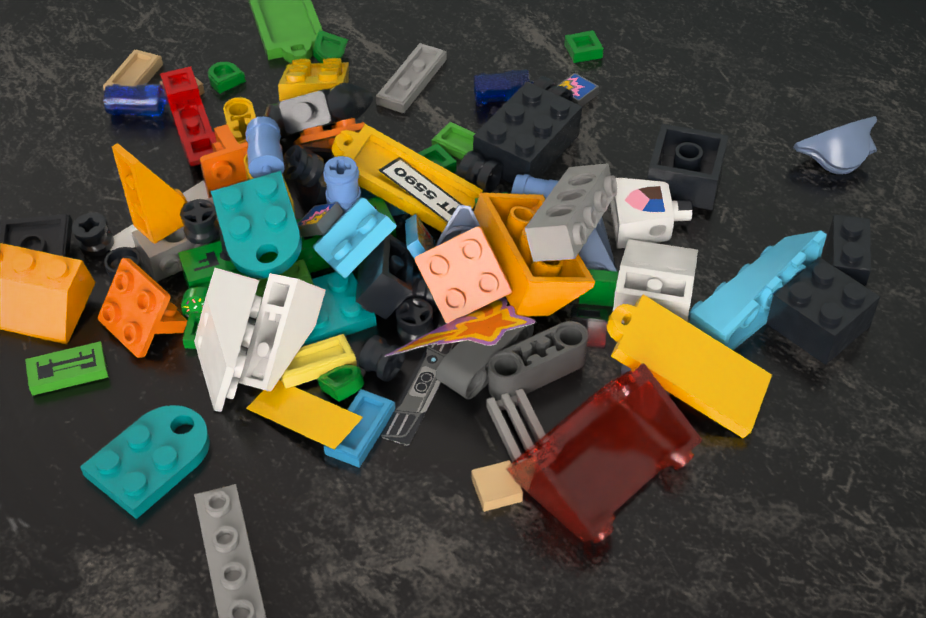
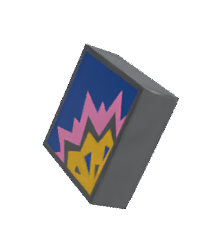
[557,73,599,106]
[297,202,344,237]

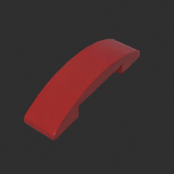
[160,66,217,167]

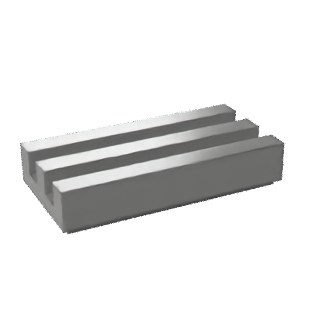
[487,388,552,467]

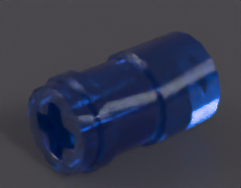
[473,69,535,105]
[104,84,168,117]

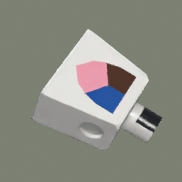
[610,178,692,249]

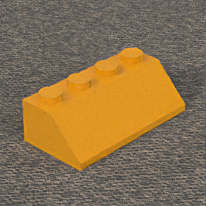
[474,192,595,317]
[0,243,96,345]

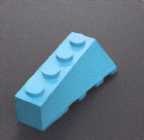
[688,230,827,350]

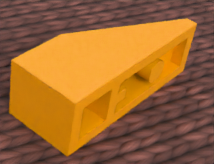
[112,143,188,244]

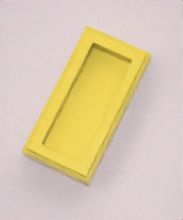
[280,334,357,389]

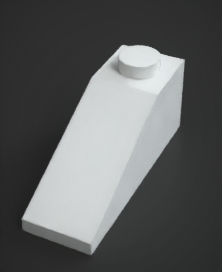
[238,273,326,392]

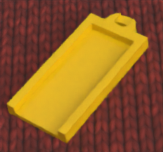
[332,124,483,232]
[606,294,772,438]

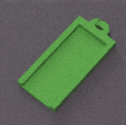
[248,0,323,63]

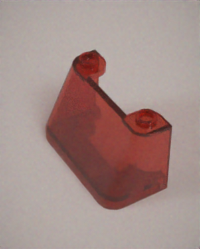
[506,363,702,544]

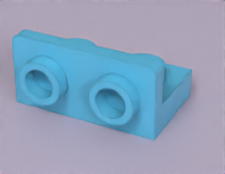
[313,197,397,278]

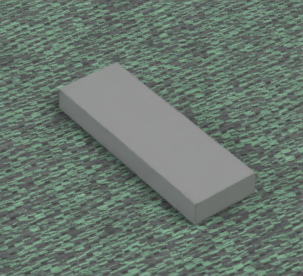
[376,43,447,113]

